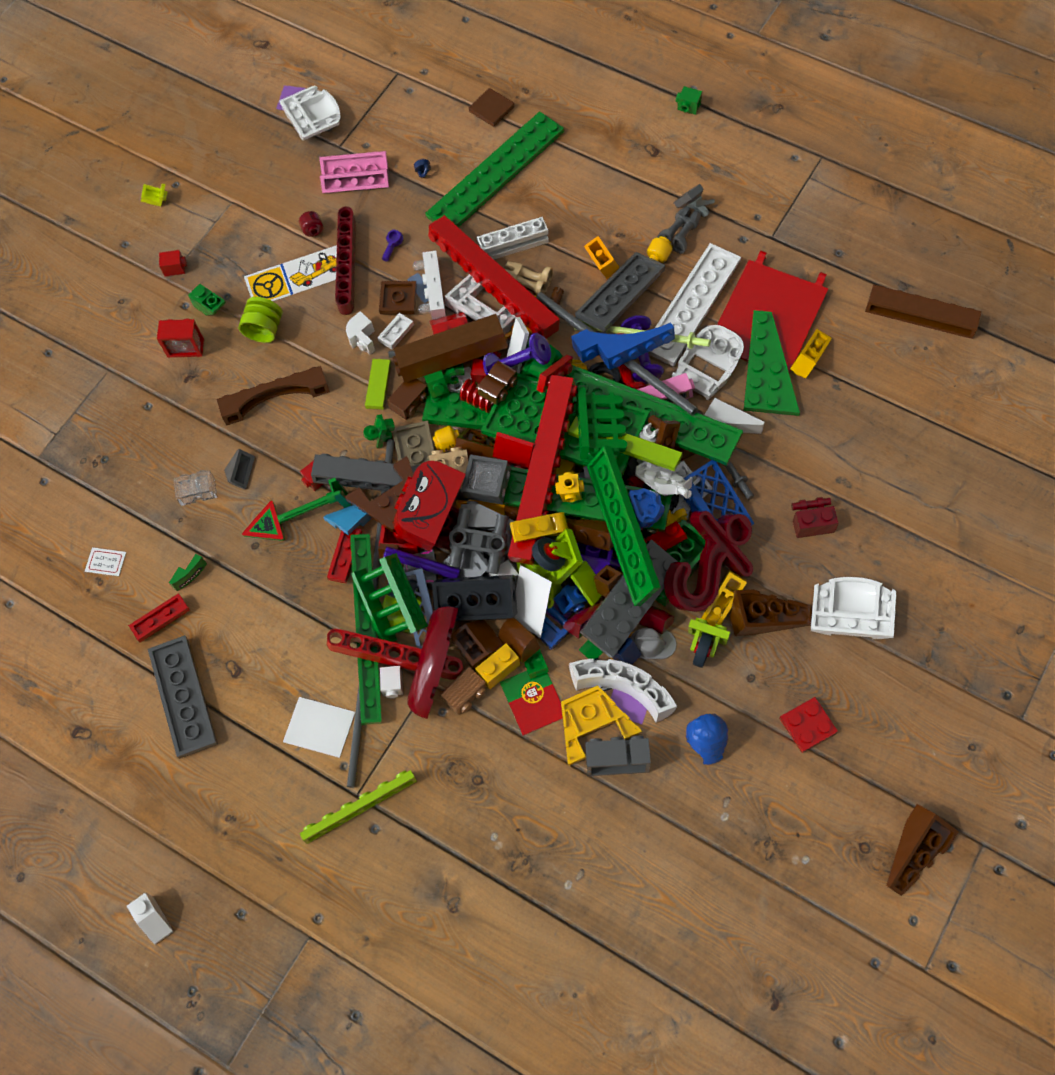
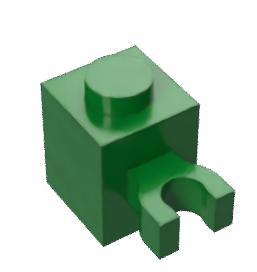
[424,368,459,398]

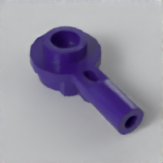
[382,230,403,262]

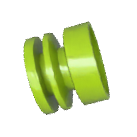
[238,297,283,343]

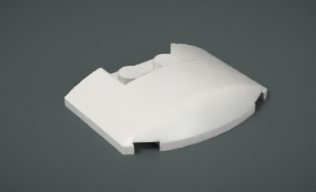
[279,86,340,141]
[811,577,896,639]

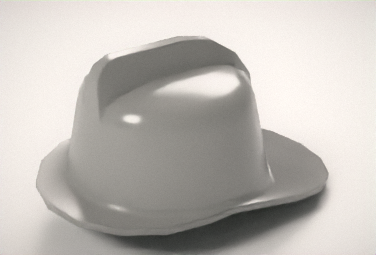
[630,628,676,659]

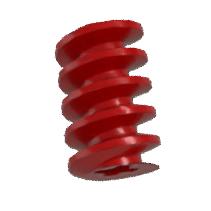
[459,378,494,414]

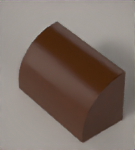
[498,618,540,663]

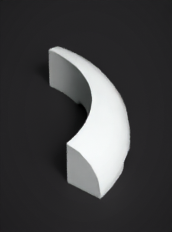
[569,659,677,723]

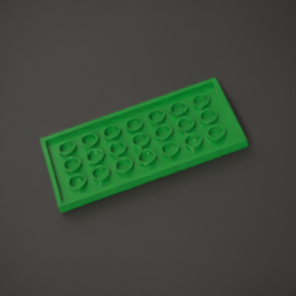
[481,373,650,476]

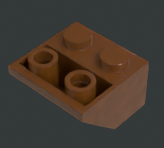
[450,620,504,672]

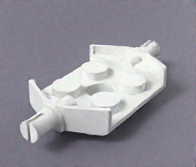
[635,459,693,498]

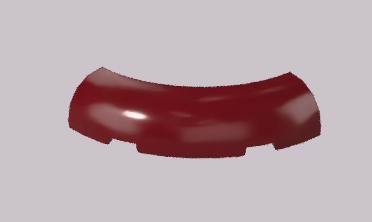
[563,603,674,639]
[407,607,458,719]

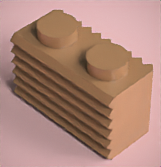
[440,666,487,715]

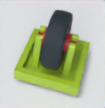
[532,529,583,584]
[688,618,730,668]

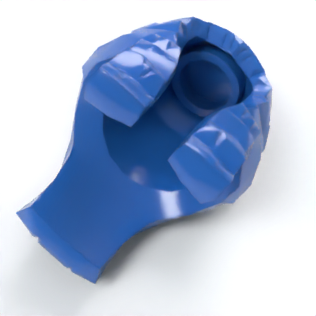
[686,714,728,765]

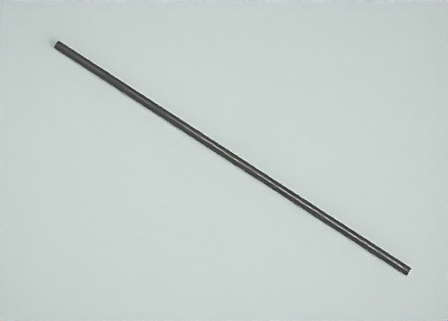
[347,439,394,788]

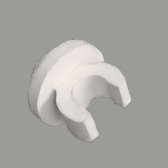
[639,423,659,443]

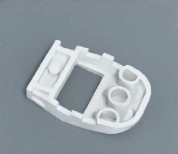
[672,325,744,400]

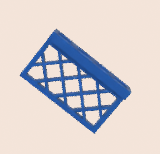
[682,460,755,525]

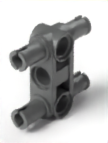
[448,508,509,575]

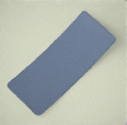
[407,273,429,303]

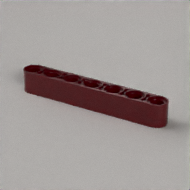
[335,206,356,315]

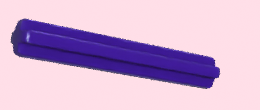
[384,547,460,578]

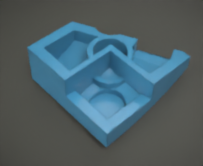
[323,505,373,535]

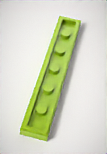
[568,416,682,471]

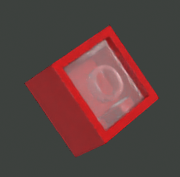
[157,318,204,358]

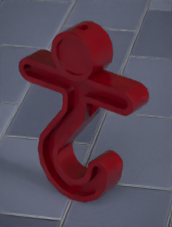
[664,511,753,612]

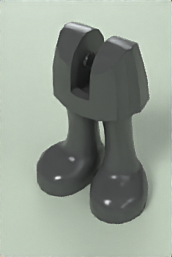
[657,206,701,254]

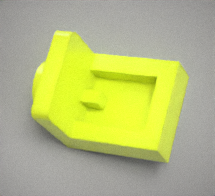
[140,183,168,207]

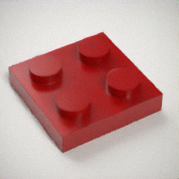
[779,697,838,753]

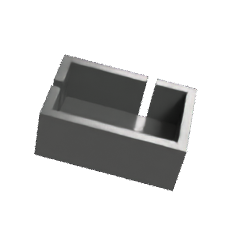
[585,736,651,776]

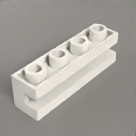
[477,217,549,259]

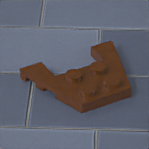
[345,456,413,532]

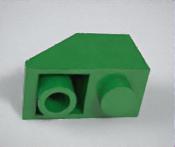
[188,284,226,316]

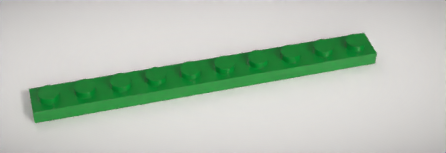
[350,534,382,725]

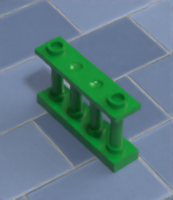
[351,553,428,642]

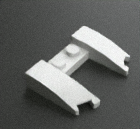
[445,274,516,335]

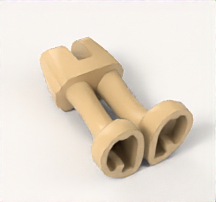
[504,262,553,295]

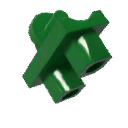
[363,414,395,449]

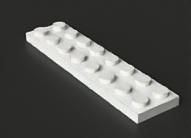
[648,243,741,366]

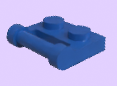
[537,606,569,650]

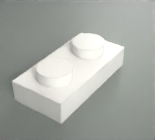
[377,313,414,350]

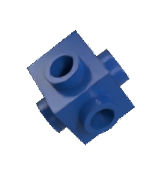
[554,584,588,615]

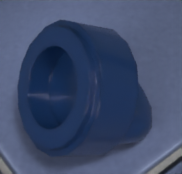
[414,159,431,178]

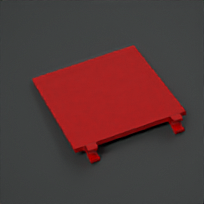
[717,250,828,374]

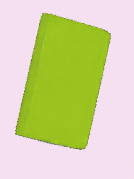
[571,561,602,606]

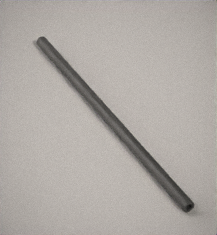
[536,292,698,416]

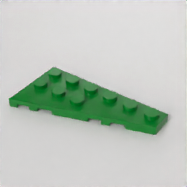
[743,310,800,416]

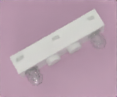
[412,251,446,320]

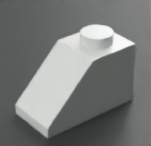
[127,893,174,945]

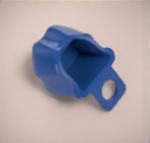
[628,488,665,530]

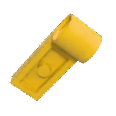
[510,512,568,543]

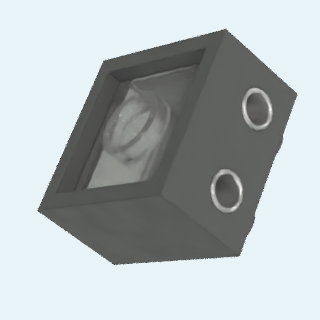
[461,455,511,505]

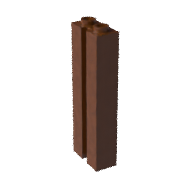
[392,314,508,383]

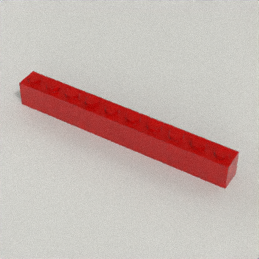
[428,215,560,339]
[508,375,578,565]

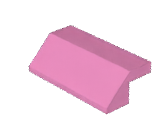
[319,151,389,193]

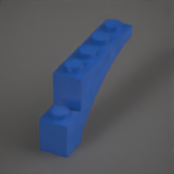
[571,322,675,370]

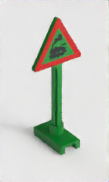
[242,478,352,541]

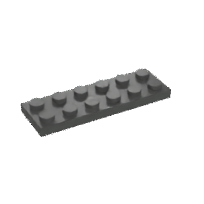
[575,252,665,332]
[580,539,678,658]
[148,635,218,759]

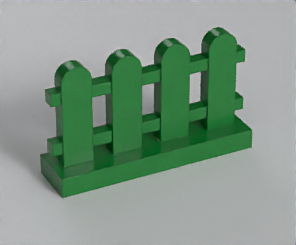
[576,387,627,459]

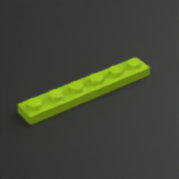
[299,770,417,844]

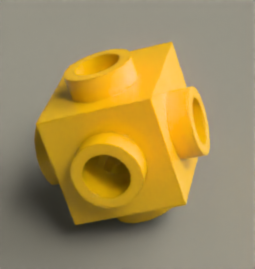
[555,472,584,502]

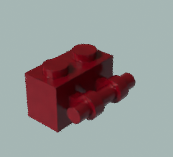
[791,497,839,538]

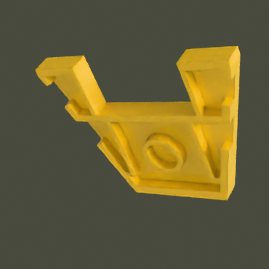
[561,685,642,766]

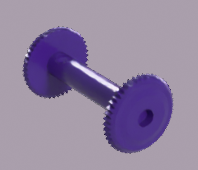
[620,315,664,384]
[483,333,551,375]

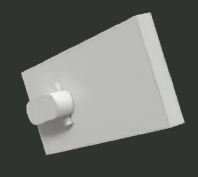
[507,317,529,373]

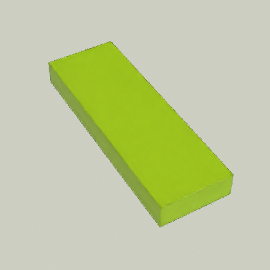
[365,359,391,410]

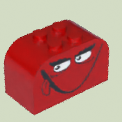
[393,461,466,552]

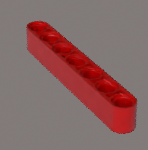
[327,629,463,680]

